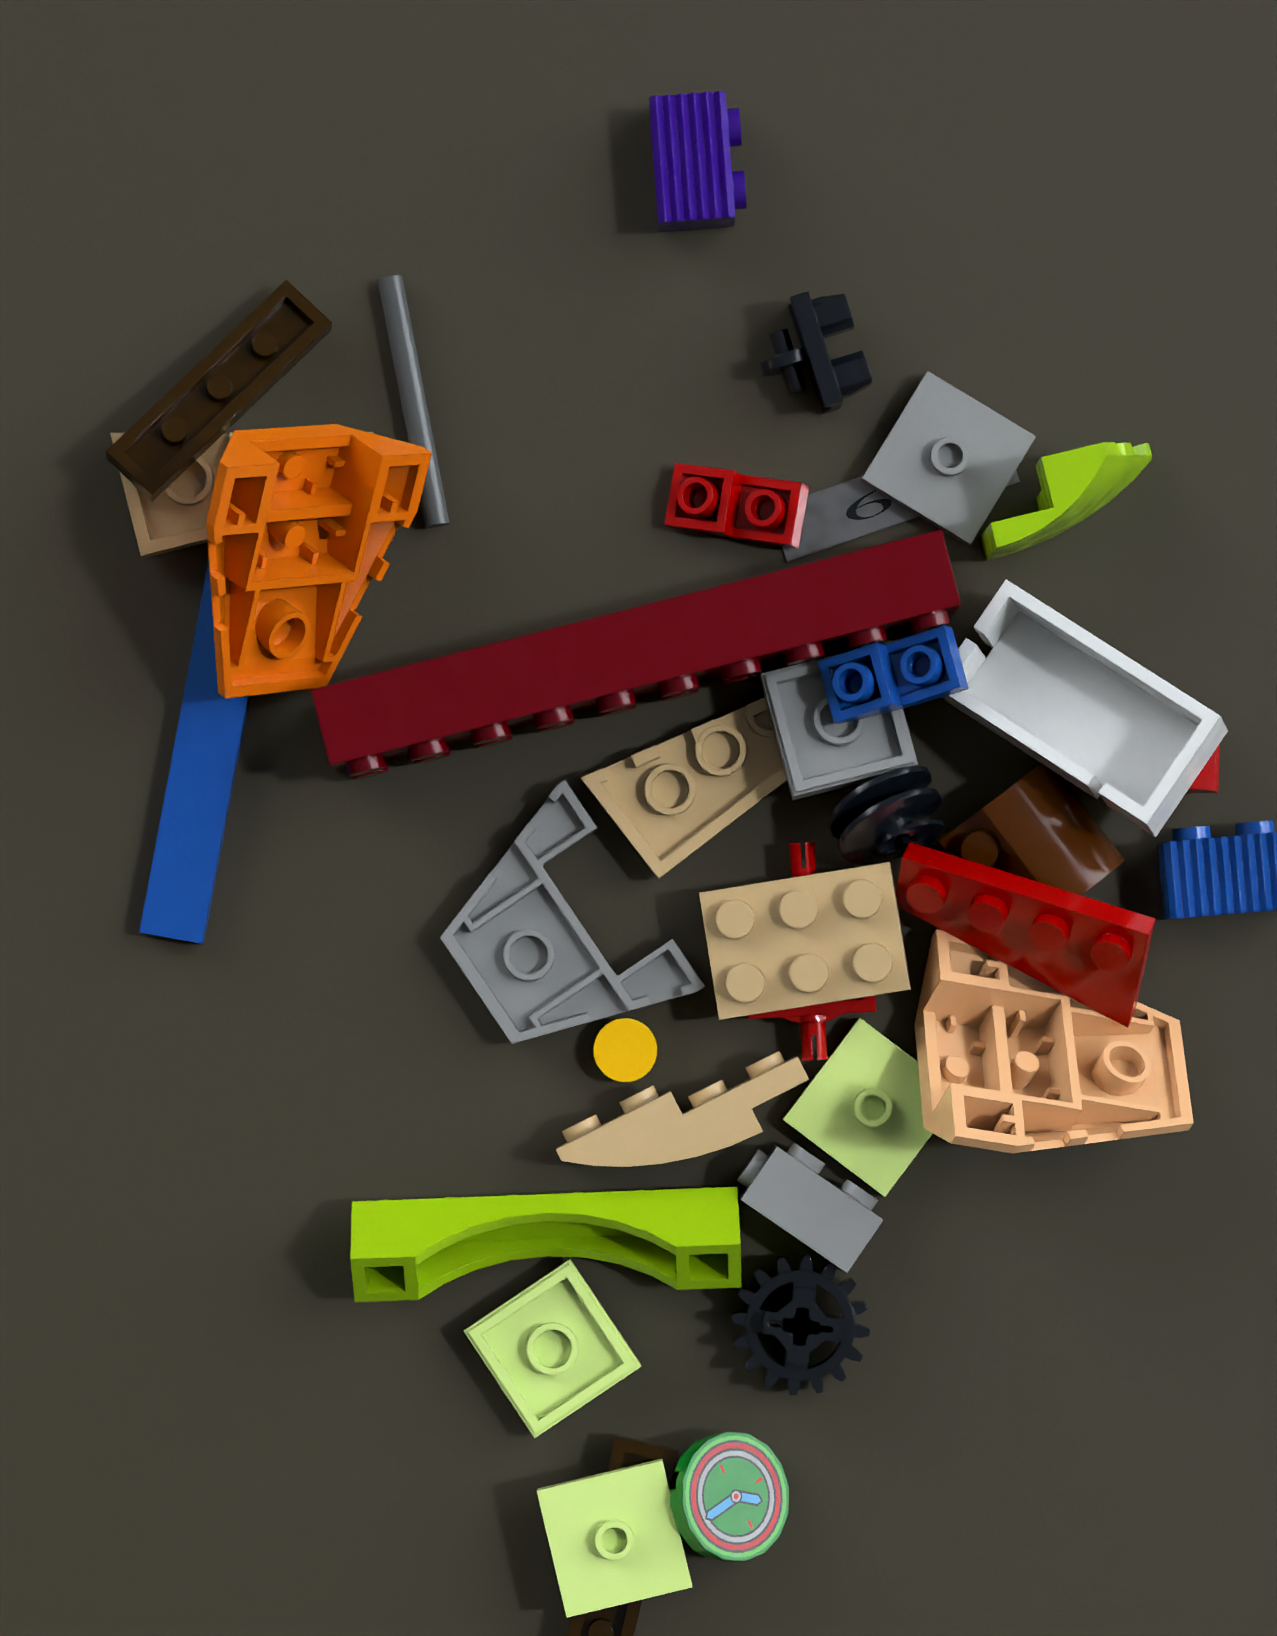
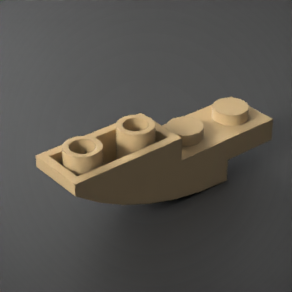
[556,1051,809,1167]

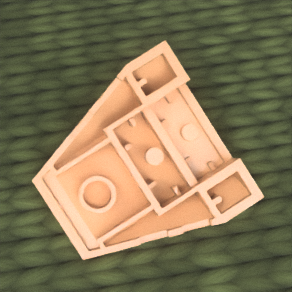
[914,929,1194,1154]

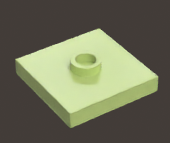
[782,1018,933,1197]
[464,1258,642,1438]
[537,1459,693,1618]

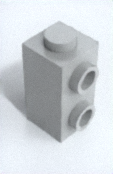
[737,1143,883,1273]

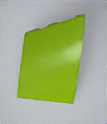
[981,442,1152,561]

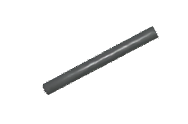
[377,275,450,528]

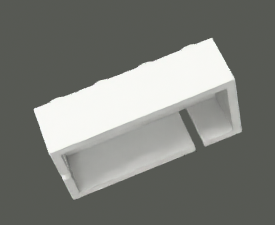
[943,579,1228,837]

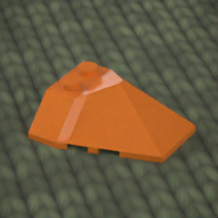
[206,424,432,699]

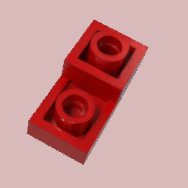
[664,463,809,549]

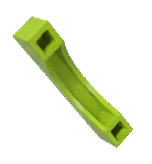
[350,1187,742,1302]

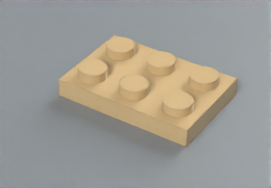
[699,862,911,1020]

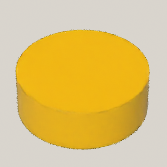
[593,1018,657,1082]

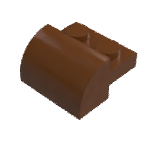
[939,763,1125,895]

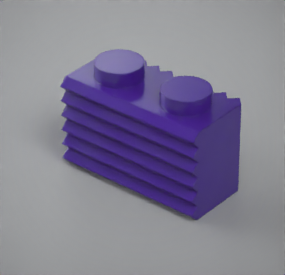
[649,90,747,232]

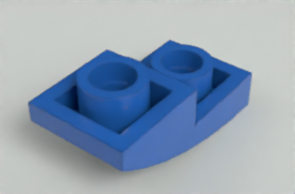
[818,625,969,724]

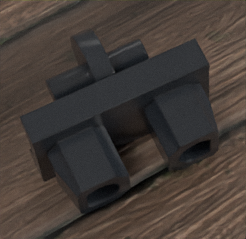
[760,291,872,415]

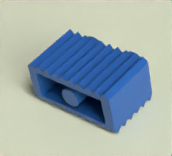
[1157,820,1277,920]

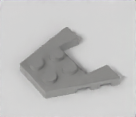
[440,780,705,1044]

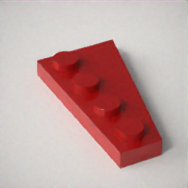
[896,842,1156,1028]

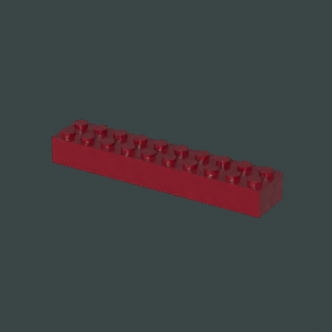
[311,529,962,780]

